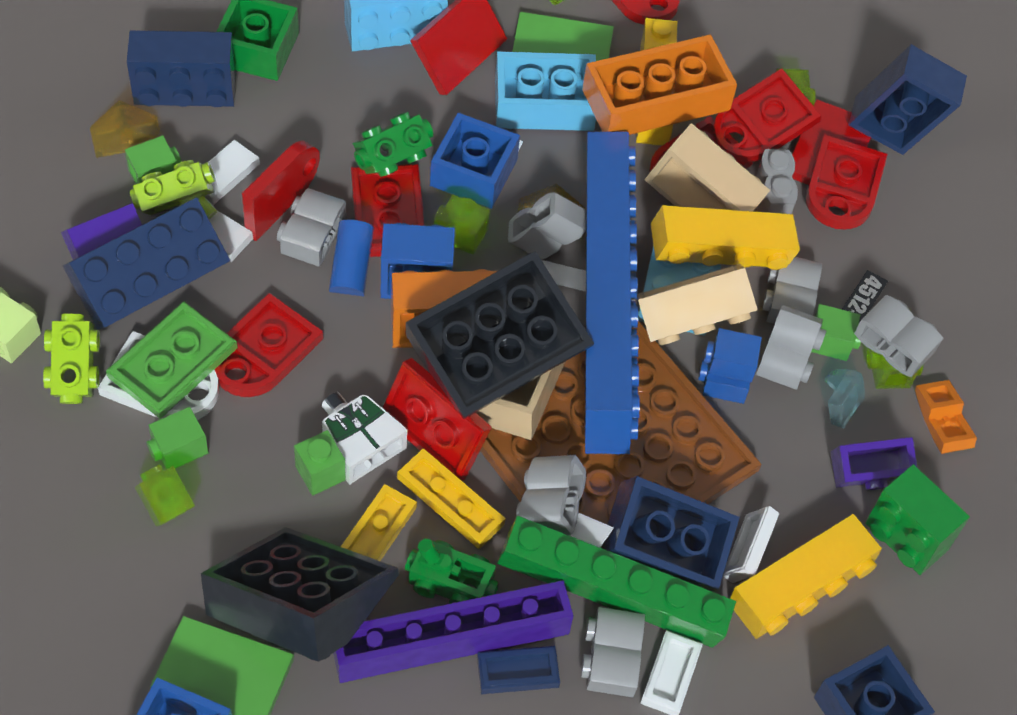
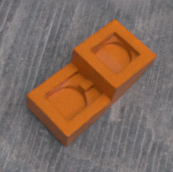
[915,380,977,454]

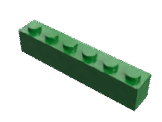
[497,515,736,648]

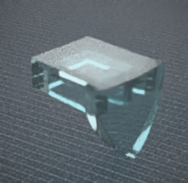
[824,369,865,428]

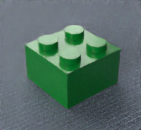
[216,0,299,81]
[865,464,970,575]

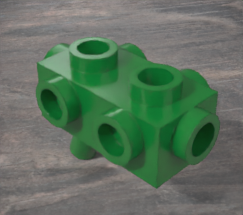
[352,111,434,177]
[405,538,499,604]

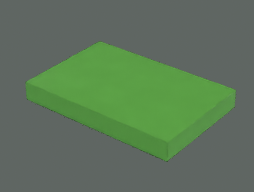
[512,12,614,61]
[106,301,237,419]
[150,616,294,715]

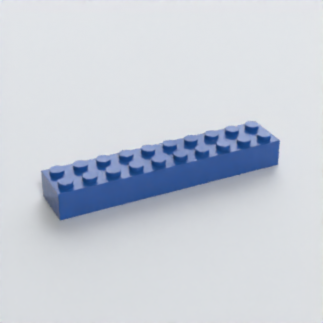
[585,132,640,454]

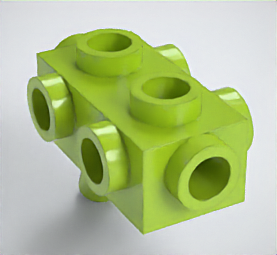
[130,160,217,219]
[43,314,100,404]

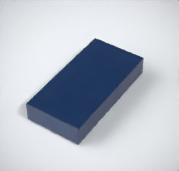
[477,646,560,694]

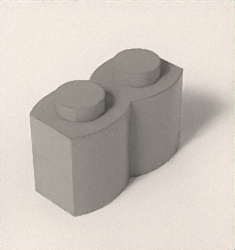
[756,149,798,214]
[277,188,346,266]
[508,192,586,259]
[762,257,822,324]
[854,295,943,377]
[756,305,826,390]
[516,455,586,535]
[581,607,645,697]

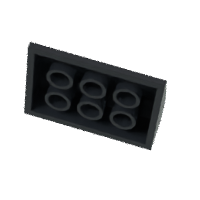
[406,251,594,419]
[201,527,399,662]

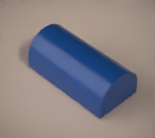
[329,220,374,296]

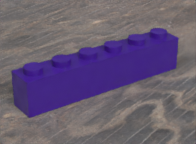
[333,580,574,683]

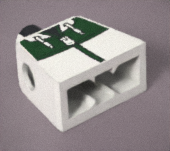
[322,392,407,485]

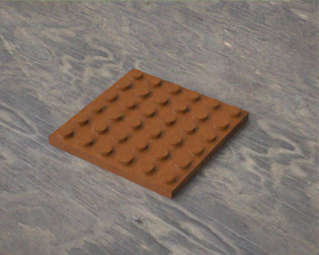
[480,321,762,524]

